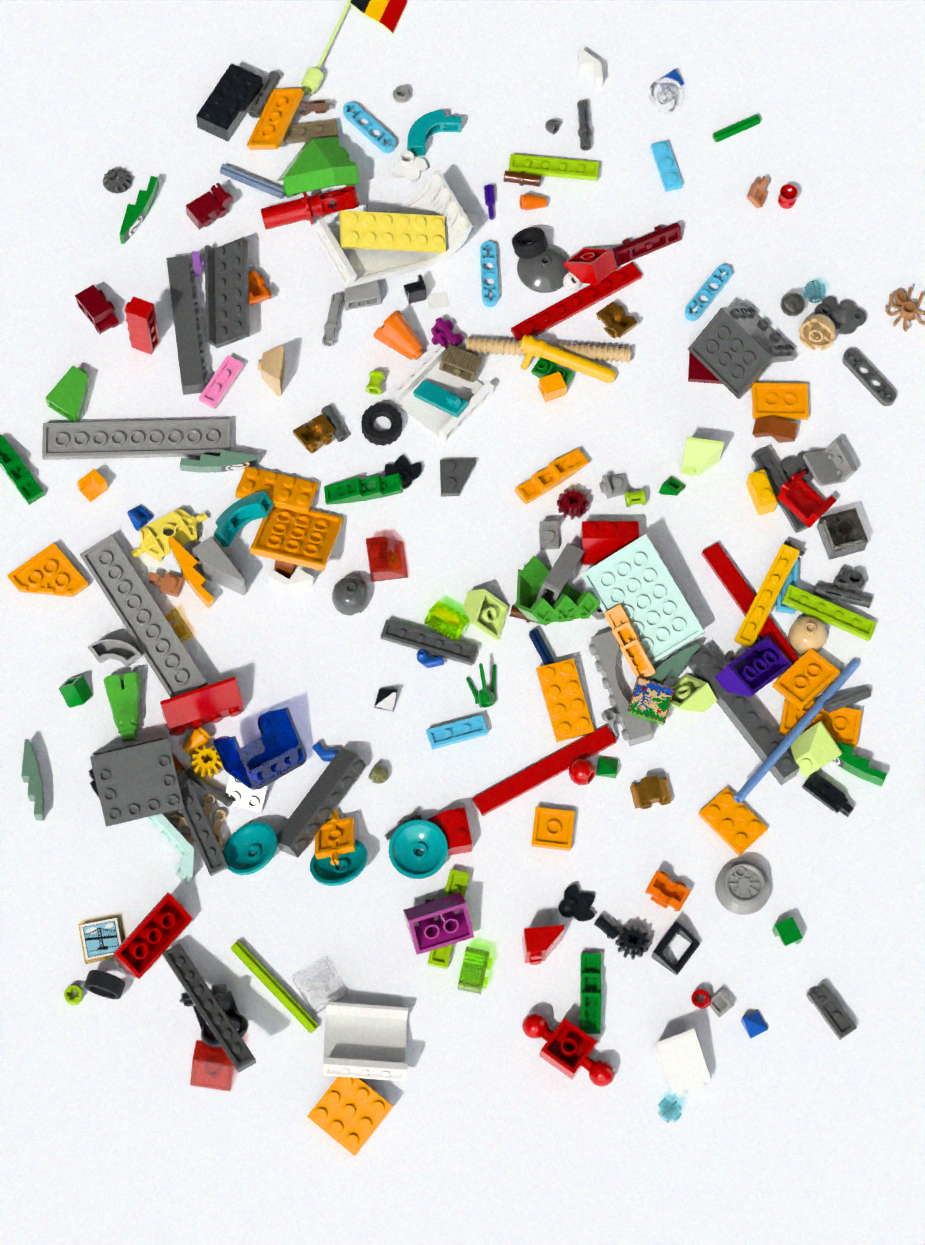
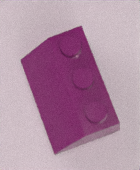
[403,892,474,955]

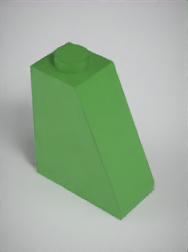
[46,366,89,422]

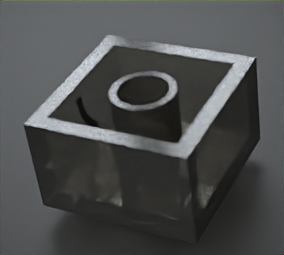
[817,508,868,560]

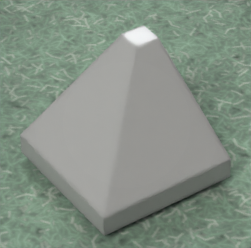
[709,989,734,1018]

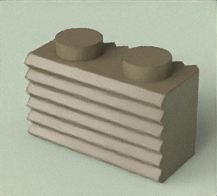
[439,344,483,383]

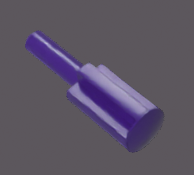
[483,185,495,220]

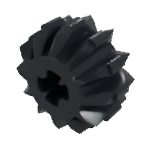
[615,925,650,960]

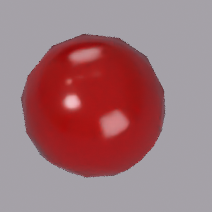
[569,758,596,785]

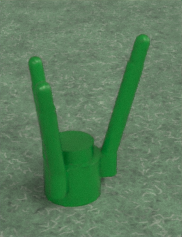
[466,663,497,708]

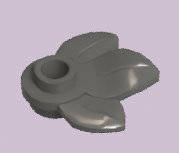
[814,296,841,329]
[830,301,866,335]
[781,452,814,483]

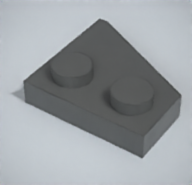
[440,459,476,497]

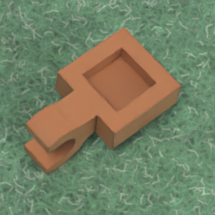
[746,176,769,208]
[148,572,184,598]

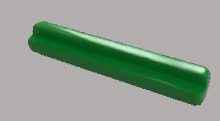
[712,114,761,142]

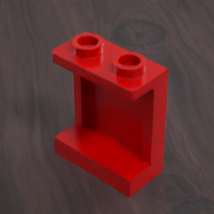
[777,470,837,528]

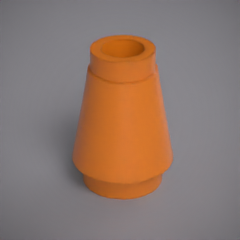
[519,193,547,211]

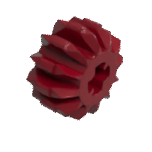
[557,487,589,520]

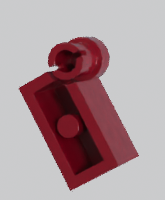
[186,183,234,230]
[75,285,120,334]

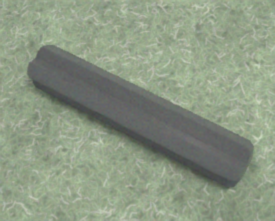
[823,687,872,713]

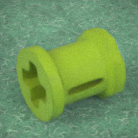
[366,371,385,395]
[624,488,646,507]

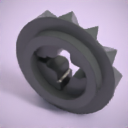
[103,167,132,194]

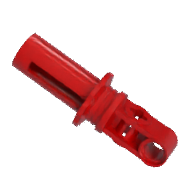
[261,186,360,230]

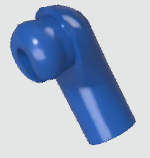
[416,649,444,668]
[312,742,339,762]

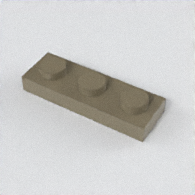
[284,119,338,144]

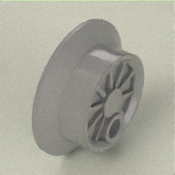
[715,861,771,915]

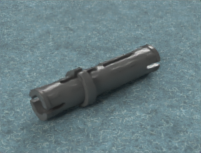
[248,71,281,118]
[577,100,592,151]
[813,583,872,608]

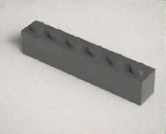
[277,748,366,858]

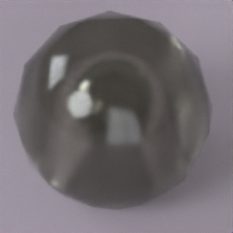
[780,291,805,317]

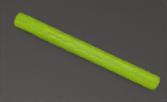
[231,941,318,1033]

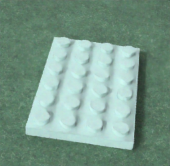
[581,534,706,665]

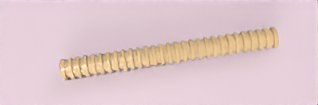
[465,337,631,363]

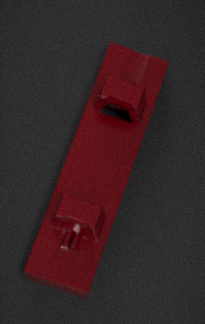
[613,222,682,266]

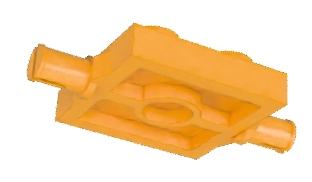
[315,810,355,865]

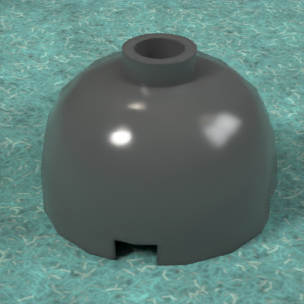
[332,576,370,616]

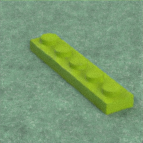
[509,154,599,181]
[781,584,876,641]
[427,869,470,969]

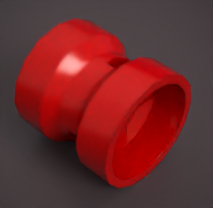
[778,184,798,209]

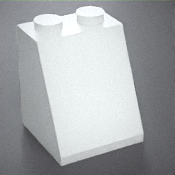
[652,1029,711,1098]

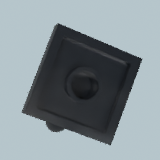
[193,991,248,1047]

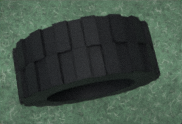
[361,403,402,446]

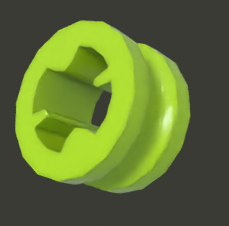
[64,985,83,1006]

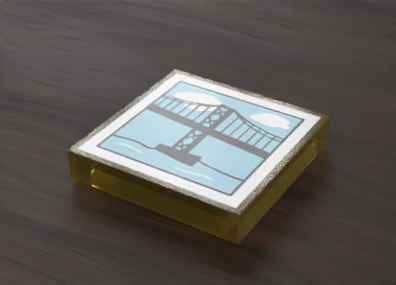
[78,916,123,964]

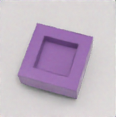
[192,251,205,276]

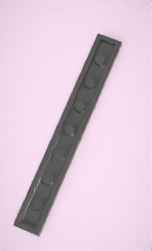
[162,943,257,1073]

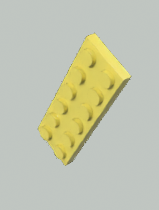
[339,210,446,253]

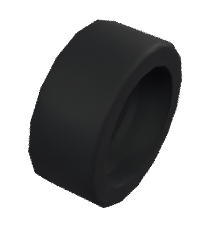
[512,227,548,258]
[84,970,125,999]

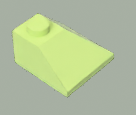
[681,437,724,476]
[463,589,509,641]
[670,674,717,712]
[791,721,843,778]

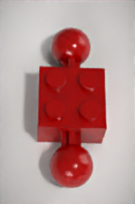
[522,1013,615,1087]

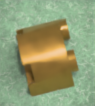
[596,302,638,339]
[293,414,336,454]
[630,775,673,809]

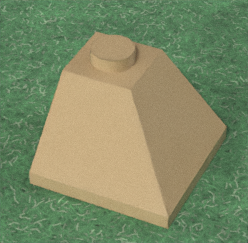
[258,346,286,396]

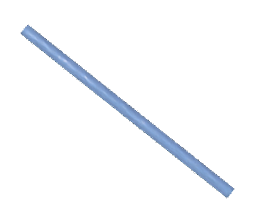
[733,659,860,804]

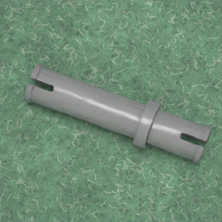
[322,294,343,347]

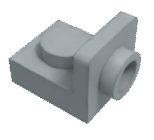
[599,474,629,499]
[539,519,559,550]

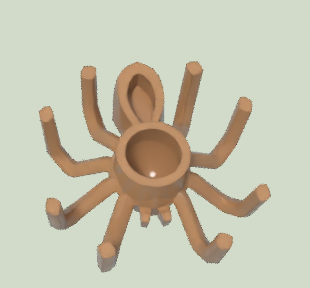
[885,287,925,332]

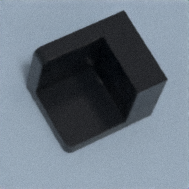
[404,274,426,304]

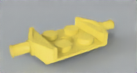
[130,508,208,562]

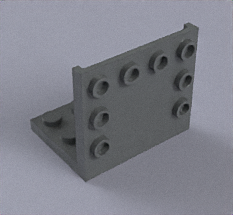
[688,306,798,399]
[90,737,184,827]

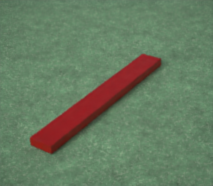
[511,262,642,341]
[701,543,799,673]
[472,725,617,817]

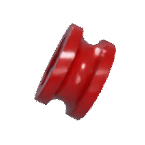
[691,989,712,1009]

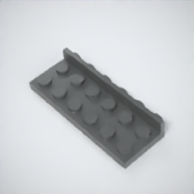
[204,237,250,348]

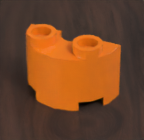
[248,270,272,306]
[645,870,690,912]

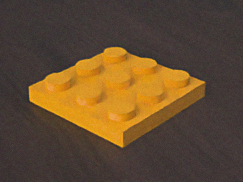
[307,1077,394,1156]

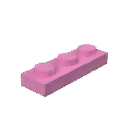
[199,355,244,409]

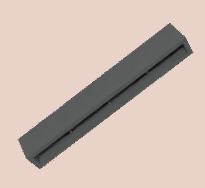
[166,256,208,395]
[688,648,800,786]

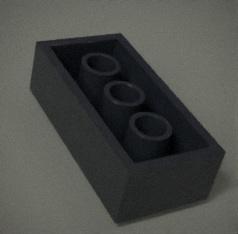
[196,63,263,142]

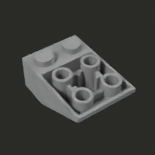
[192,537,246,596]

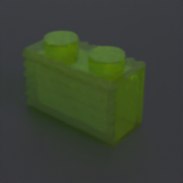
[424,600,470,642]
[457,946,493,994]

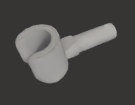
[601,710,619,737]

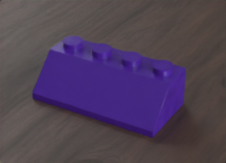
[715,636,793,697]

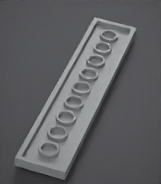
[42,419,231,460]
[79,534,208,698]

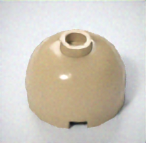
[798,313,836,351]
[788,616,827,655]

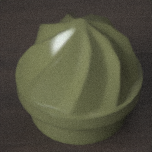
[368,764,388,784]

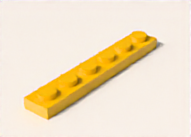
[734,544,800,648]

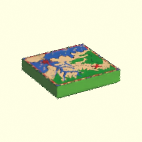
[627,677,675,725]

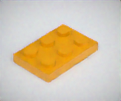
[751,383,809,420]
[772,648,840,711]
[698,787,768,856]

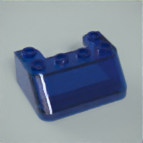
[213,707,307,790]

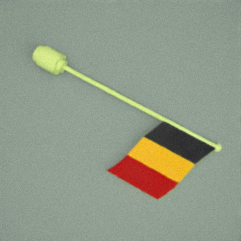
[301,0,407,94]

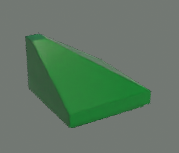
[658,476,686,496]
[596,757,618,779]

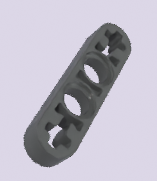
[842,349,896,406]

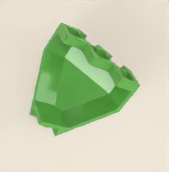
[277,137,360,198]
[516,556,600,625]

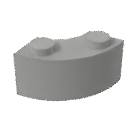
[88,639,143,666]

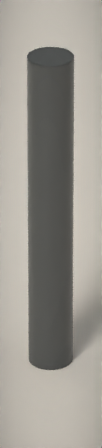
[184,768,233,807]

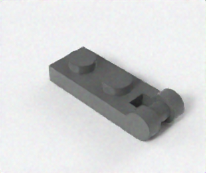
[806,983,857,1040]

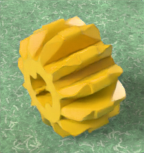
[191,745,224,778]

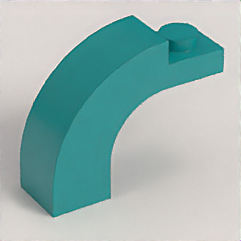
[407,110,461,156]
[213,491,274,548]

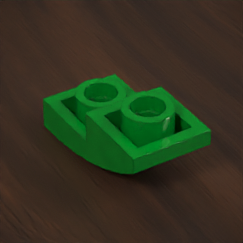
[531,357,574,387]

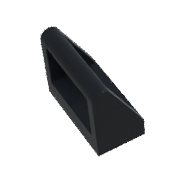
[651,921,700,975]

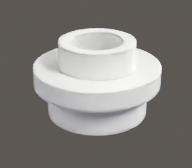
[563,272,581,290]

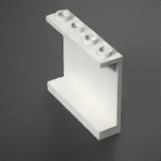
[394,347,493,444]
[323,1001,408,1081]

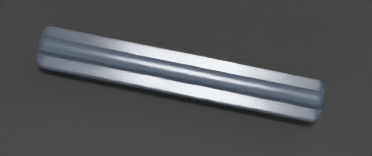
[220,164,286,199]

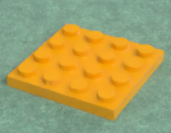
[250,506,344,571]

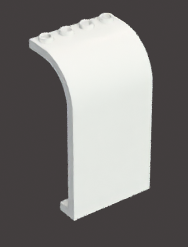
[313,170,473,288]

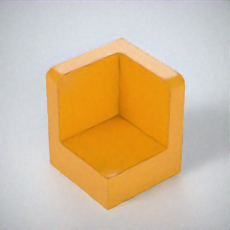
[538,372,567,402]
[77,469,108,502]

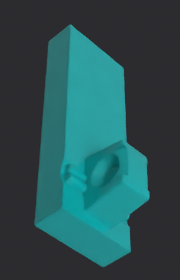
[413,380,468,418]

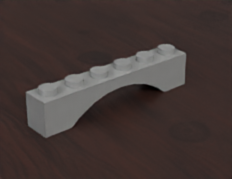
[588,631,653,747]

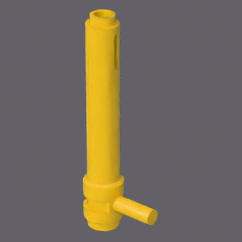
[519,335,616,383]

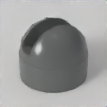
[545,119,560,135]

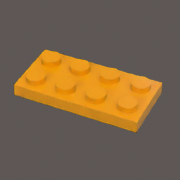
[247,88,304,150]
[235,466,318,514]
[536,659,594,743]
[779,698,862,749]

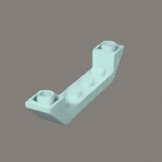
[147,814,194,883]

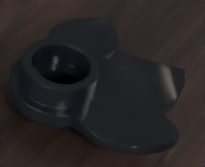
[385,455,422,489]
[558,884,595,922]

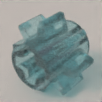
[803,280,826,303]
[657,1098,683,1123]

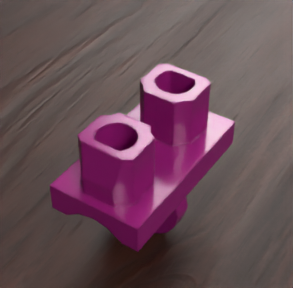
[431,317,464,349]

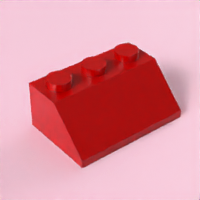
[580,521,639,565]

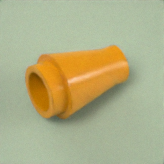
[182,727,211,755]

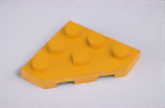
[7,542,88,597]

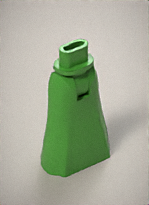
[103,672,141,742]

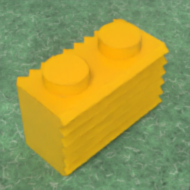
[746,470,778,516]

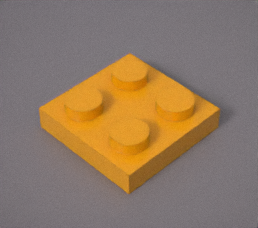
[531,807,575,851]

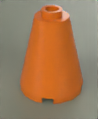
[373,310,424,360]

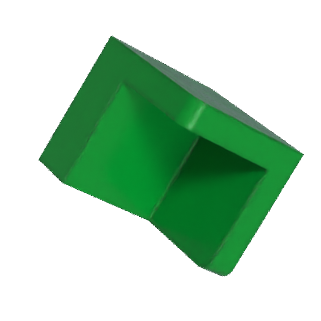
[59,675,93,708]
[772,917,803,946]

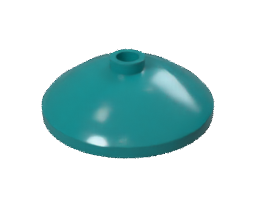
[388,820,448,879]
[223,822,278,875]
[310,839,368,886]

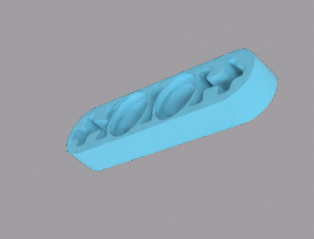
[343,102,396,153]
[480,241,499,307]
[684,265,732,321]

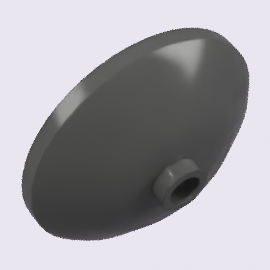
[517,244,570,293]

